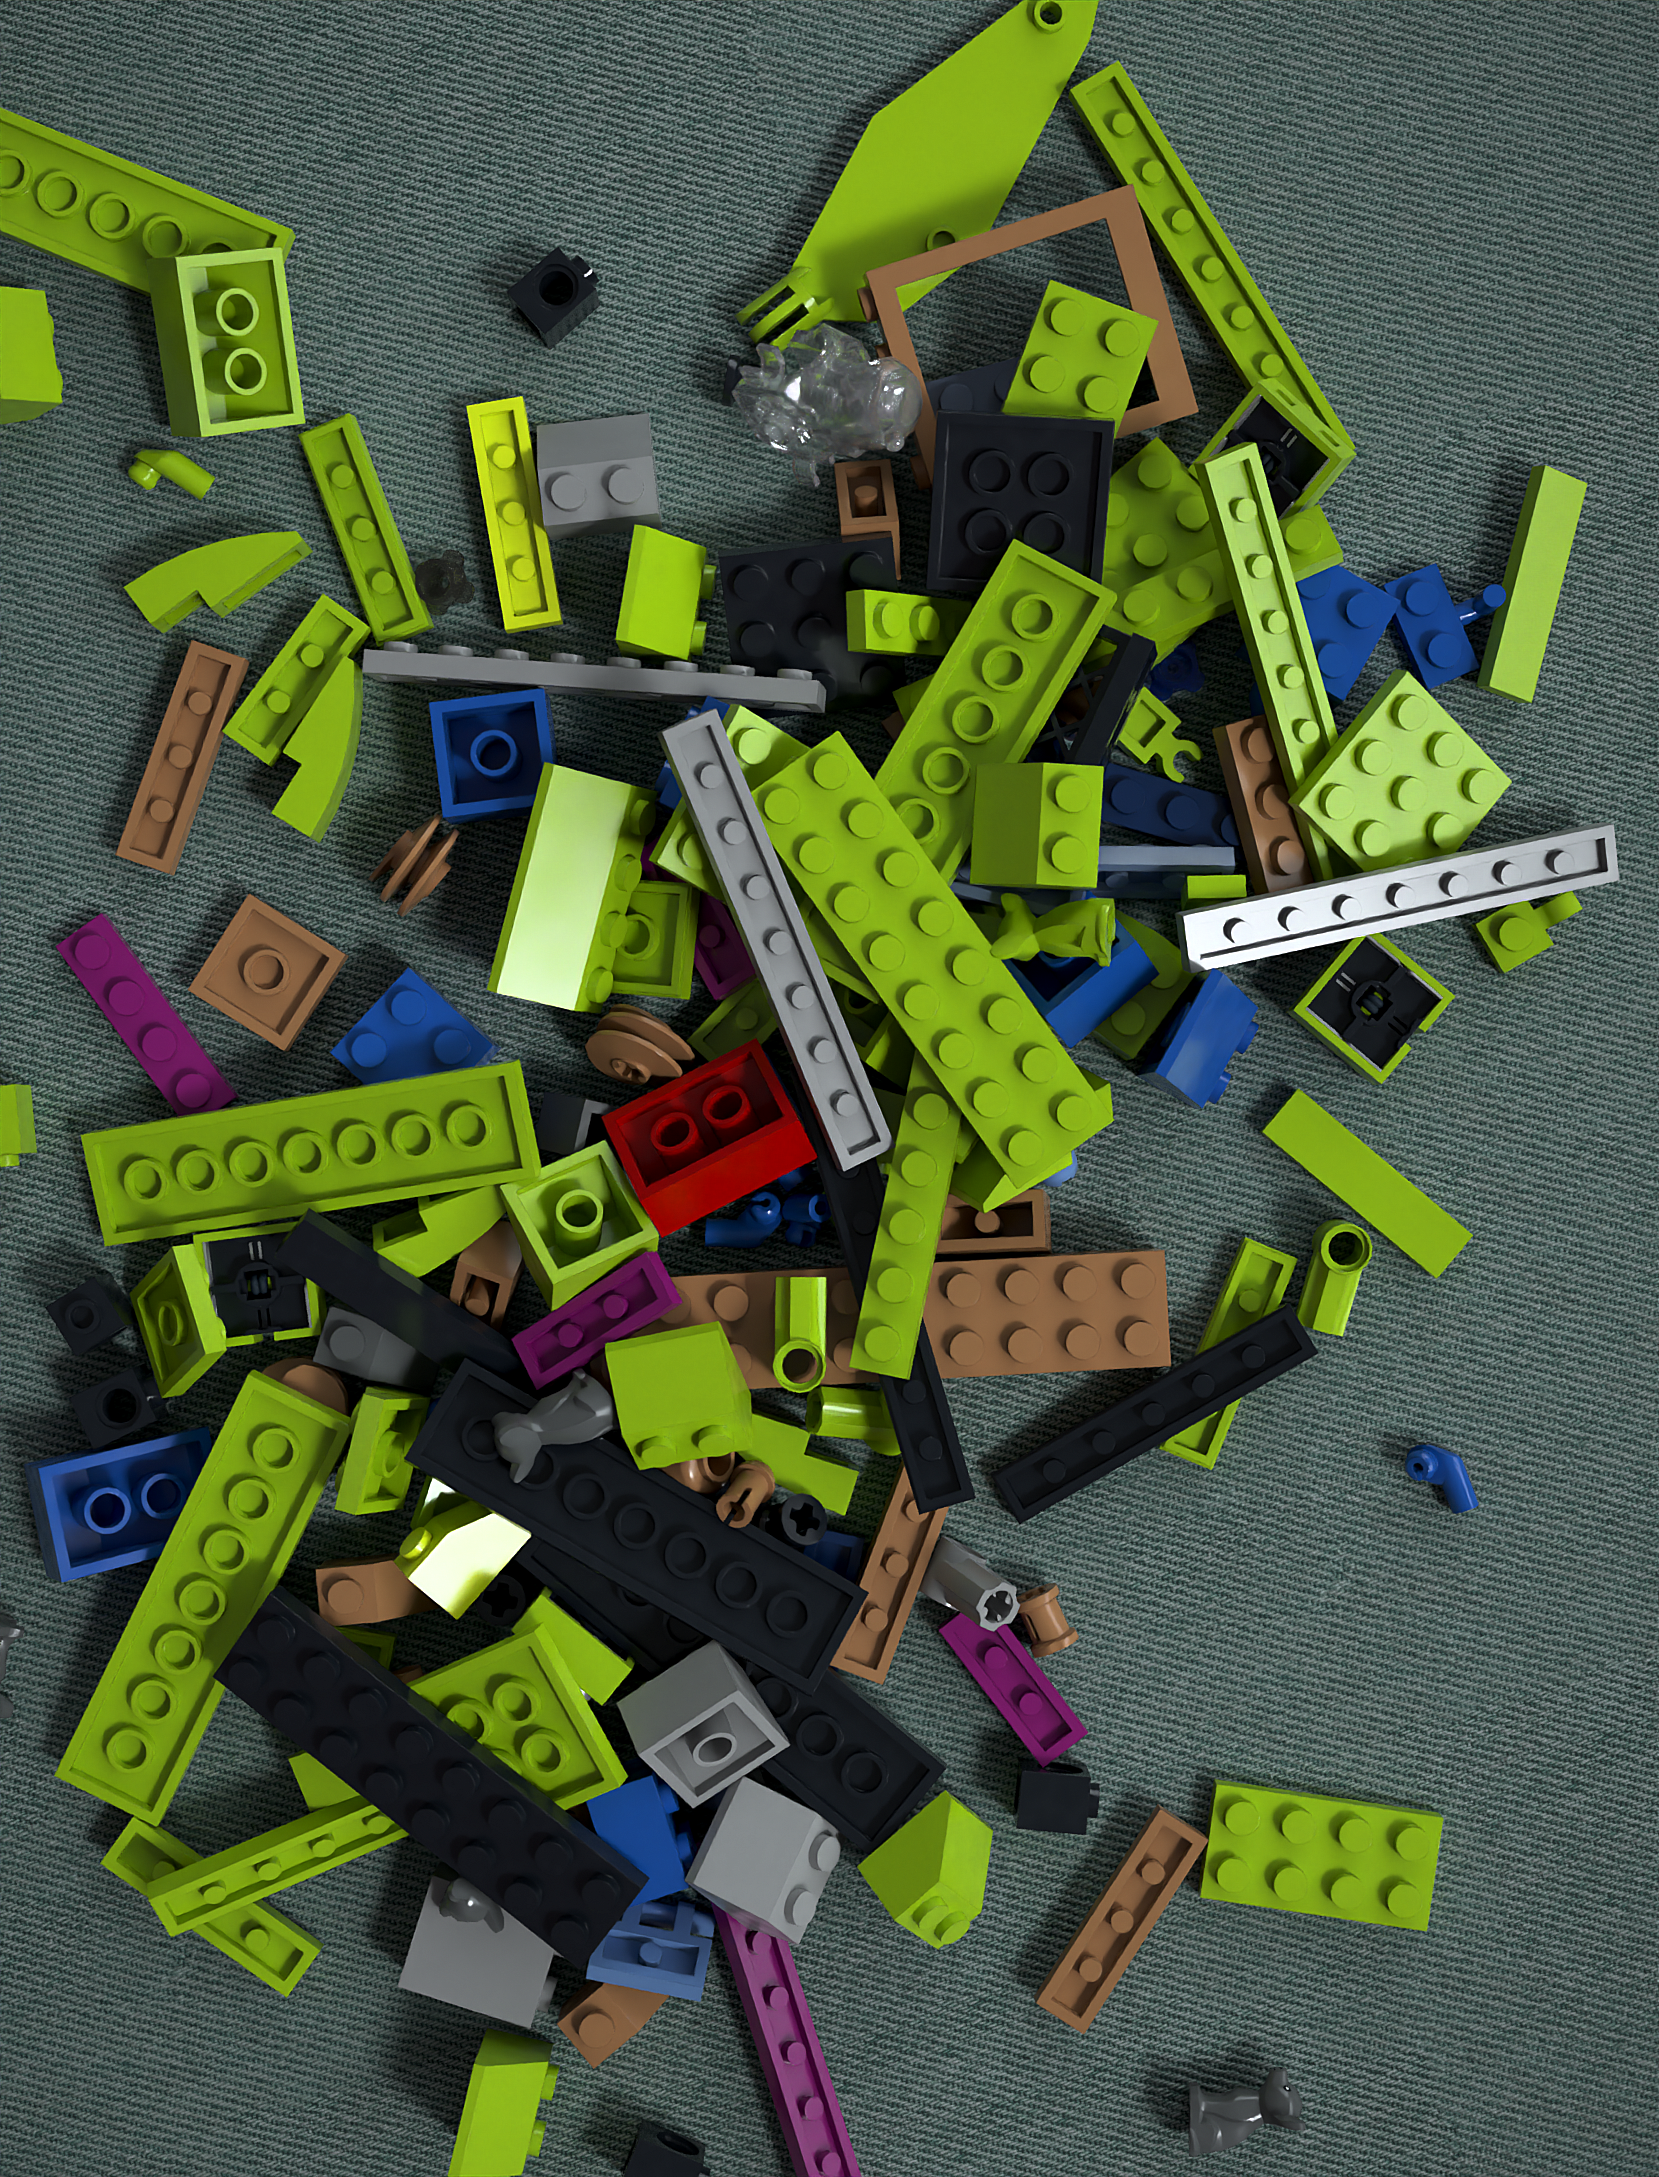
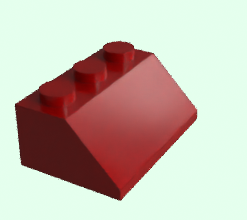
[601,1038,818,1238]

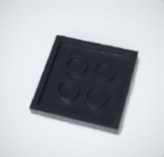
[926,409,1115,592]
[718,531,907,719]

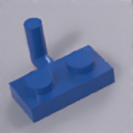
[1380,563,1506,691]

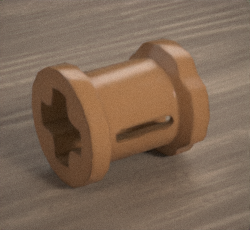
[1016,1583,1079,1658]

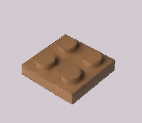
[188,894,349,1052]

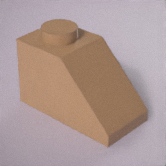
[834,459,901,580]
[936,1189,1052,1256]
[449,1220,526,1334]
[315,1553,442,1626]
[557,1980,669,2069]

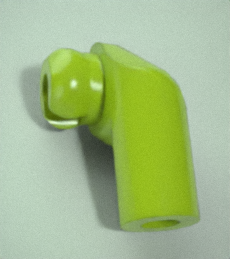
[128,449,216,500]

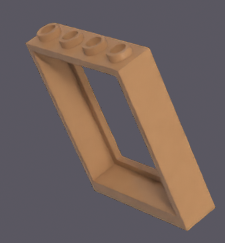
[857,183,1199,495]

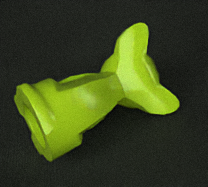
[990,893,1116,967]

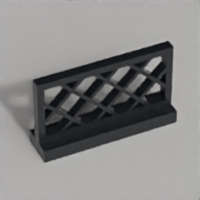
[1023,624,1158,769]

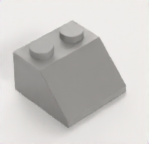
[537,413,662,540]
[617,1640,790,1809]
[685,1776,847,1945]

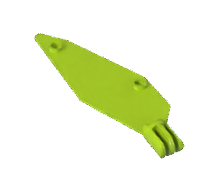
[734,0,1099,361]

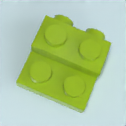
[334,1386,431,1515]

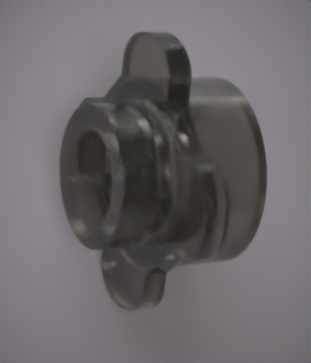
[415,549,475,616]

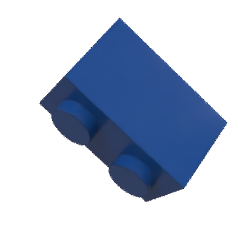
[1136,968,1259,1109]
[24,1426,212,1582]

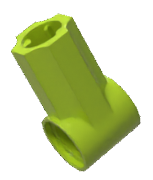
[1295,1219,1373,1337]
[773,1277,827,1393]
[804,1385,901,1456]

